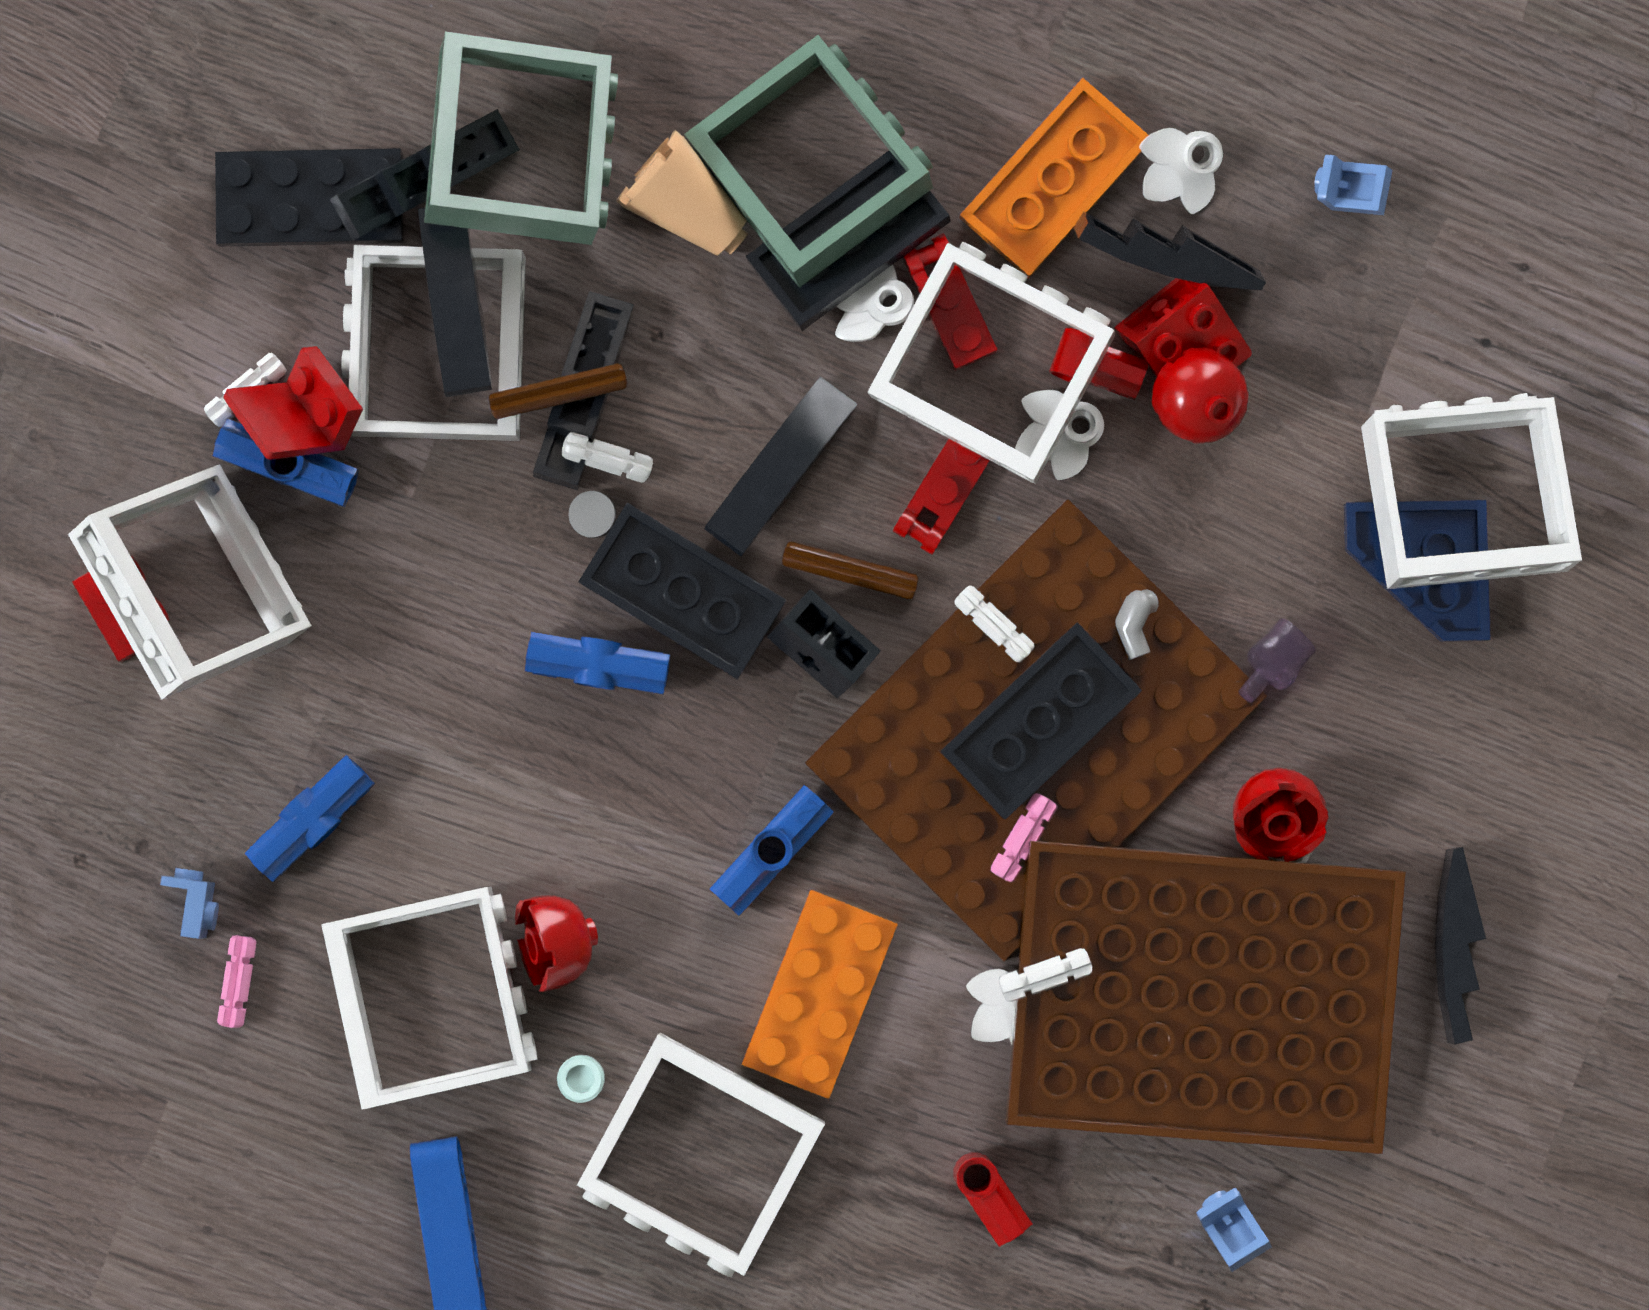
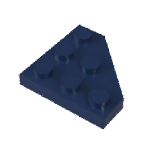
[1344,500,1490,642]

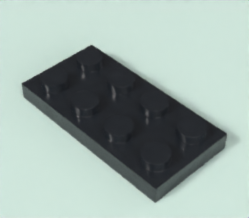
[215,148,404,247]
[746,150,951,331]
[578,503,787,680]
[940,622,1142,820]

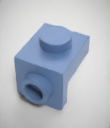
[1315,155,1392,215]
[160,868,219,939]
[1196,1188,1272,1272]

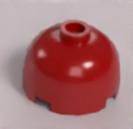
[1152,347,1249,444]
[1233,767,1329,862]
[515,895,598,992]

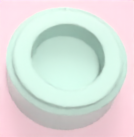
[557,1055,605,1103]

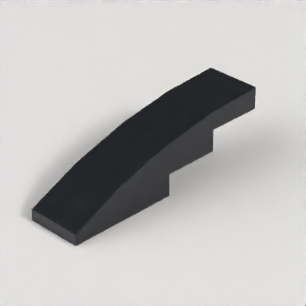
[330,109,520,240]
[418,208,492,397]
[1074,211,1266,291]
[533,291,634,490]
[704,376,857,557]
[1435,847,1486,1045]

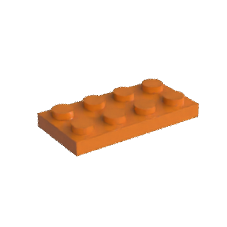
[959,78,1149,279]
[741,890,898,1099]

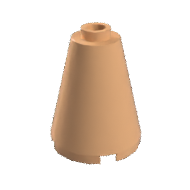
[617,130,748,256]

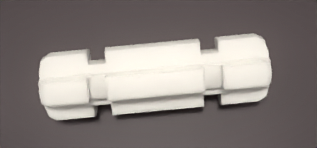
[204,353,287,427]
[562,432,653,483]
[955,585,1035,663]
[999,948,1092,1002]

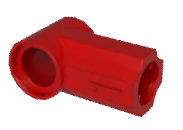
[1049,328,1148,401]
[953,1152,1033,1247]

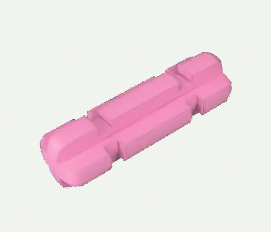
[991,793,1057,882]
[217,935,257,1028]

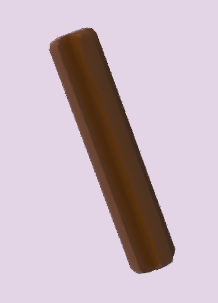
[489,363,627,419]
[782,541,919,599]

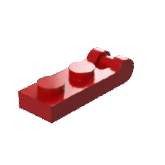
[902,233,998,371]
[893,439,990,555]

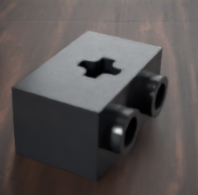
[767,589,881,699]

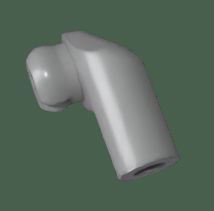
[1115,589,1159,660]

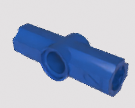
[213,419,359,507]
[525,632,670,695]
[245,755,375,882]
[709,785,834,916]

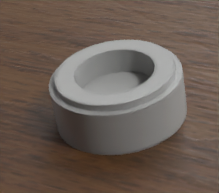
[569,491,616,538]

